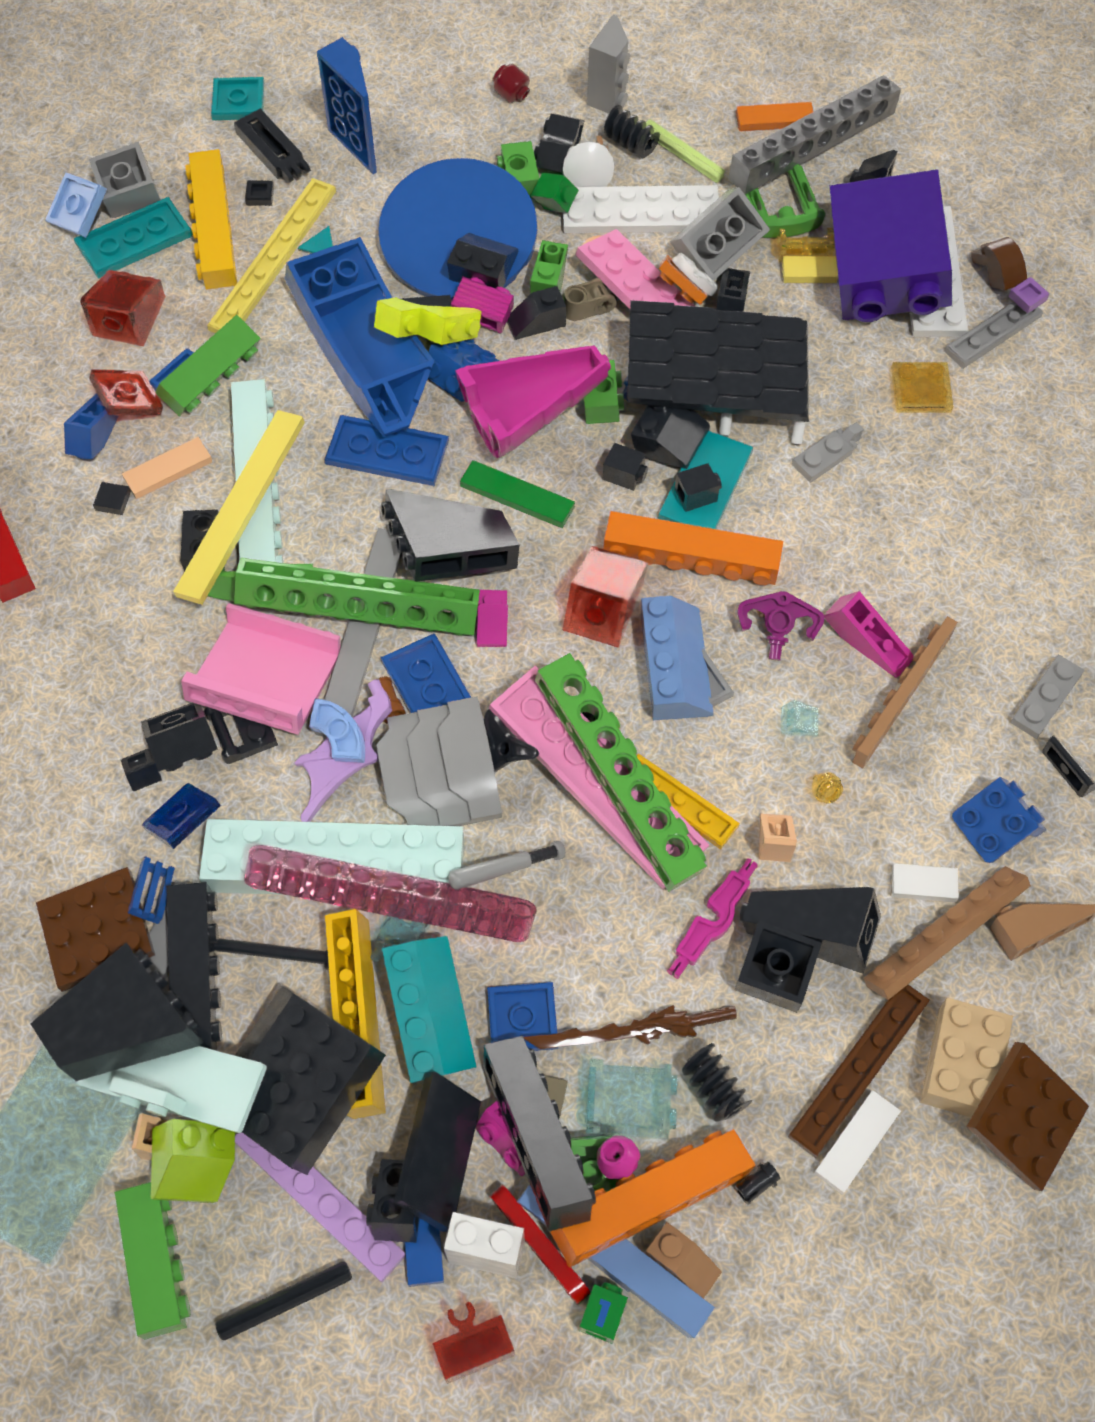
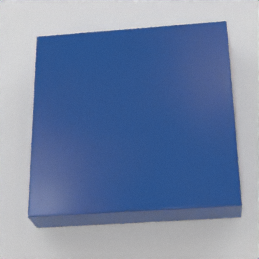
[487,982,559,1051]

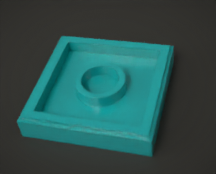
[211,77,265,121]

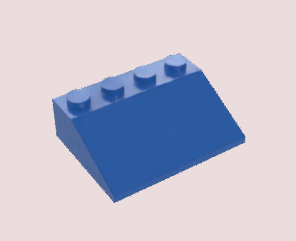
[317,37,377,174]

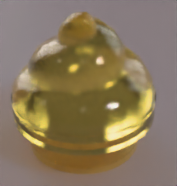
[812,772,843,804]

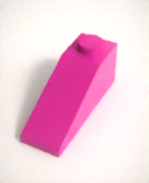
[824,591,914,678]

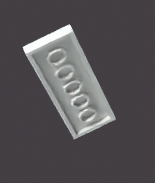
[563,185,719,233]
[909,206,968,337]

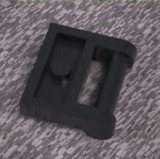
[204,707,278,764]

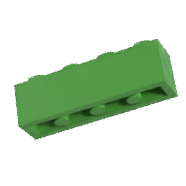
[155,315,261,417]
[114,1182,191,1340]

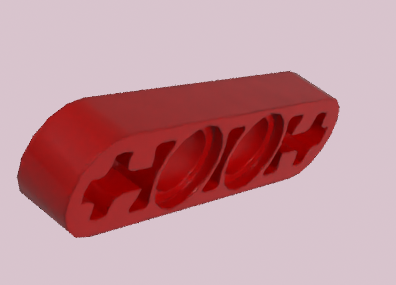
[490,1184,591,1305]

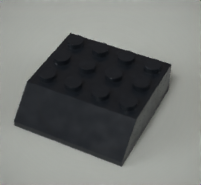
[235,986,386,1175]

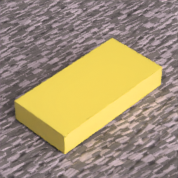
[782,256,838,283]

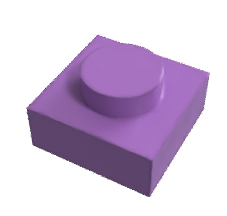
[1009,277,1049,314]

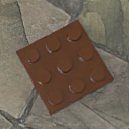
[36,867,155,992]
[966,1042,1089,1191]

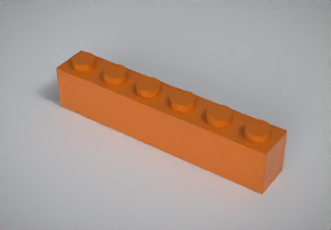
[603,511,784,585]
[550,1129,756,1268]

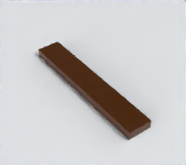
[788,984,930,1159]

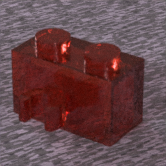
[432,1301,515,1384]

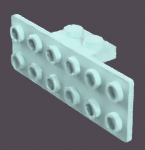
[77,1046,267,1133]

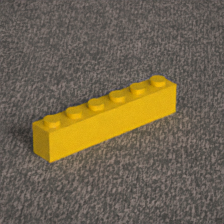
[185,149,238,290]
[325,909,386,1119]

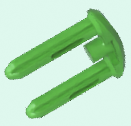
[745,164,826,238]

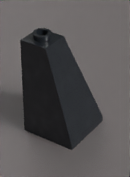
[740,887,881,974]

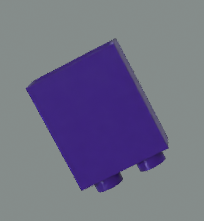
[830,169,952,322]

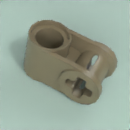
[564,278,617,321]

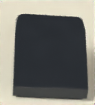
[121,748,162,791]

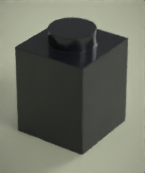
[602,443,648,491]
[674,463,722,512]

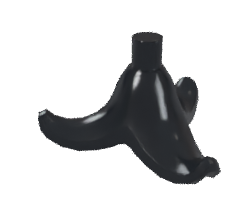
[484,709,539,772]

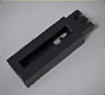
[234,108,311,183]

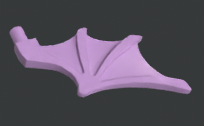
[295,679,392,822]

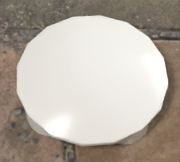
[563,141,614,187]

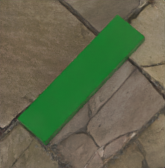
[460,460,575,529]

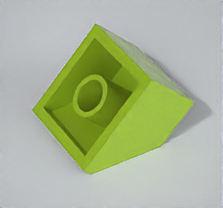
[151,1119,235,1203]

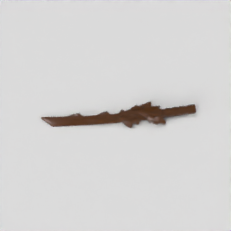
[523,1005,737,1050]

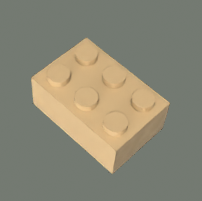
[920,997,1013,1117]

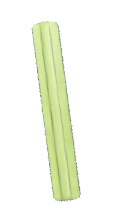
[646,119,725,183]

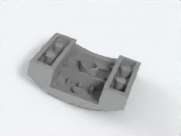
[376,696,502,826]

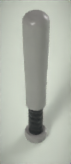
[448,841,566,890]

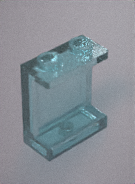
[586,1059,678,1139]

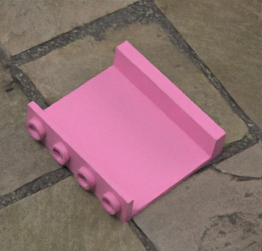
[181,603,340,735]

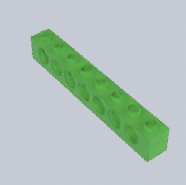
[234,558,480,636]
[535,653,707,892]

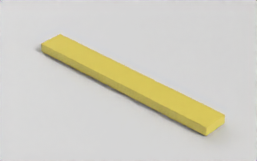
[207,178,336,333]
[173,410,305,605]

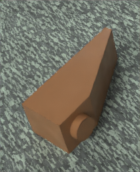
[990,904,1095,961]

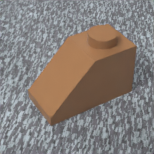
[645,1222,722,1299]

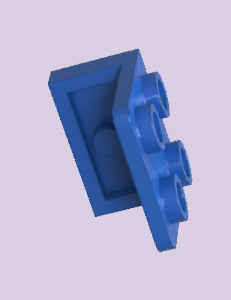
[428,339,500,402]
[952,777,1046,863]

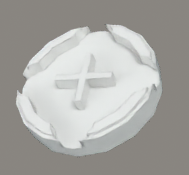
[672,253,718,296]

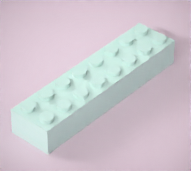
[199,819,464,900]

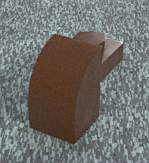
[971,237,1027,290]

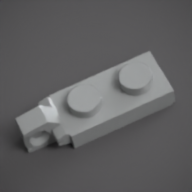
[792,422,864,483]

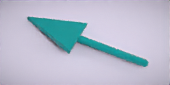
[298,226,333,253]

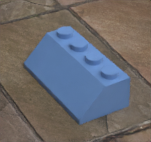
[640,596,714,721]

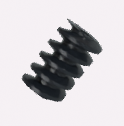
[604,105,660,159]
[682,1043,752,1122]

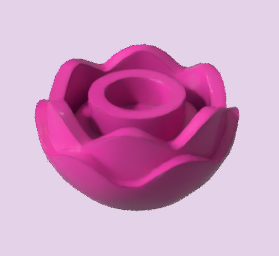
[596,1136,640,1179]

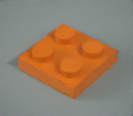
[659,255,708,305]

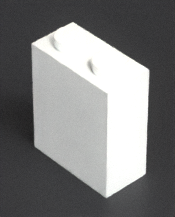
[444,1212,525,1279]

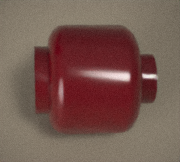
[492,64,530,103]

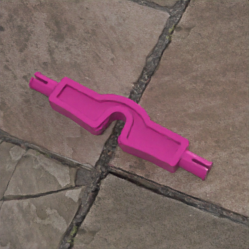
[667,858,758,979]

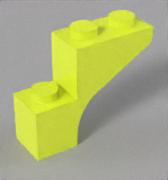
[374,297,482,345]

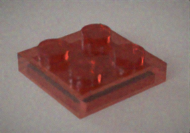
[89,369,164,416]

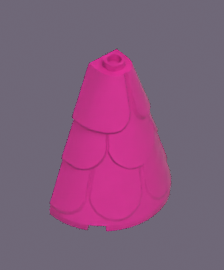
[455,345,611,458]

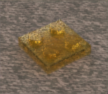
[891,362,954,413]

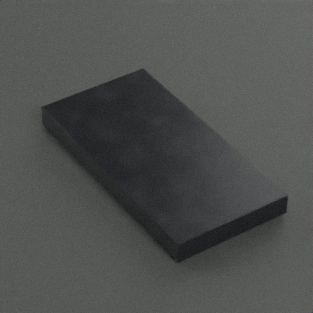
[394,1071,481,1232]

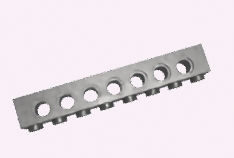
[728,75,901,194]

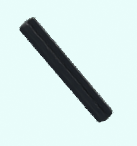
[215,1261,352,1340]

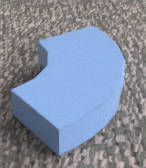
[309,698,365,763]

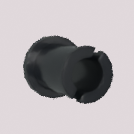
[735,1162,781,1205]

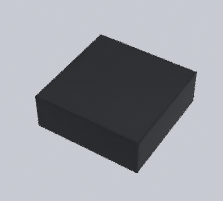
[245,180,274,206]
[93,482,131,515]

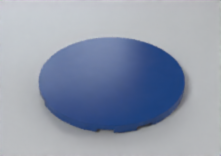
[379,158,538,300]

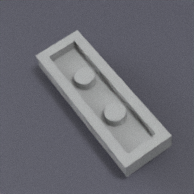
[1010,654,1085,739]

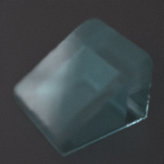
[781,700,818,737]

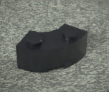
[534,113,585,173]

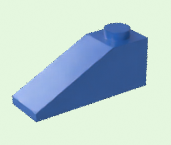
[64,389,127,460]

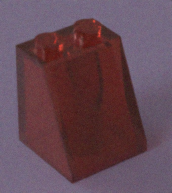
[80,270,165,347]
[562,546,648,648]

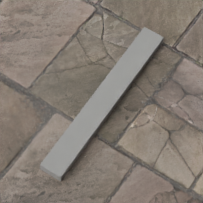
[315,528,402,737]

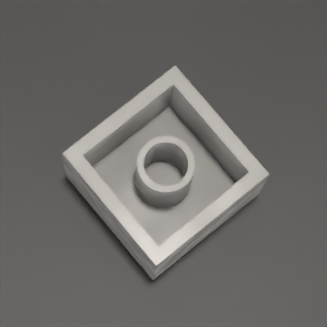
[89,142,161,218]

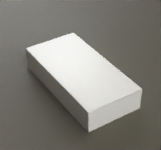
[892,863,959,902]

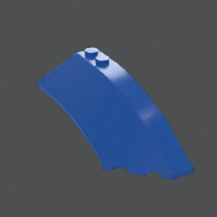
[285,237,436,437]

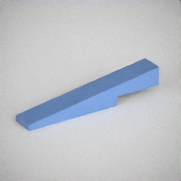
[517,1184,715,1338]

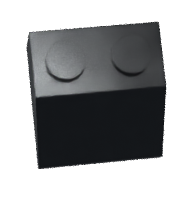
[447,233,519,289]
[631,405,710,469]
[141,702,218,772]
[734,920,822,1013]

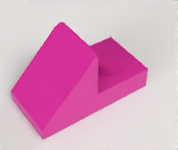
[477,590,508,647]

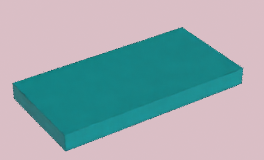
[74,197,193,279]
[658,431,753,529]

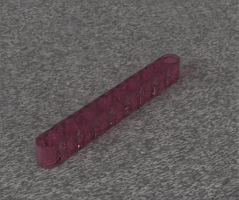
[244,845,537,942]

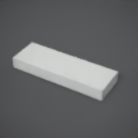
[814,1090,901,1195]

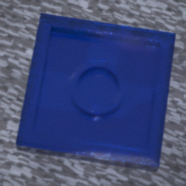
[142,783,221,849]

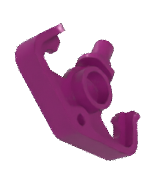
[737,591,825,661]

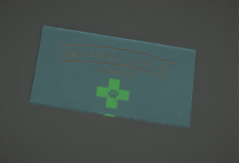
[0,1045,143,1264]

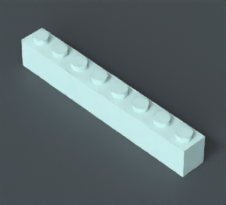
[231,379,284,563]

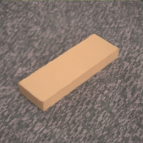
[122,437,213,499]

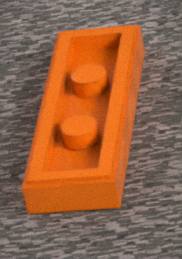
[736,102,813,131]

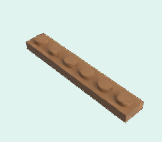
[852,616,958,769]
[863,866,1031,1000]

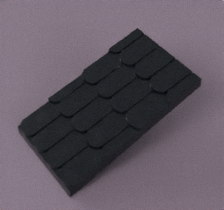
[627,300,809,422]

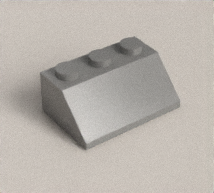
[587,14,630,114]
[670,187,770,281]

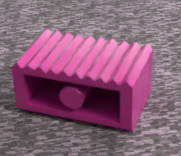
[451,277,514,334]

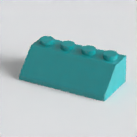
[382,936,477,1083]

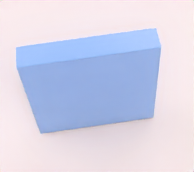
[45,172,107,238]

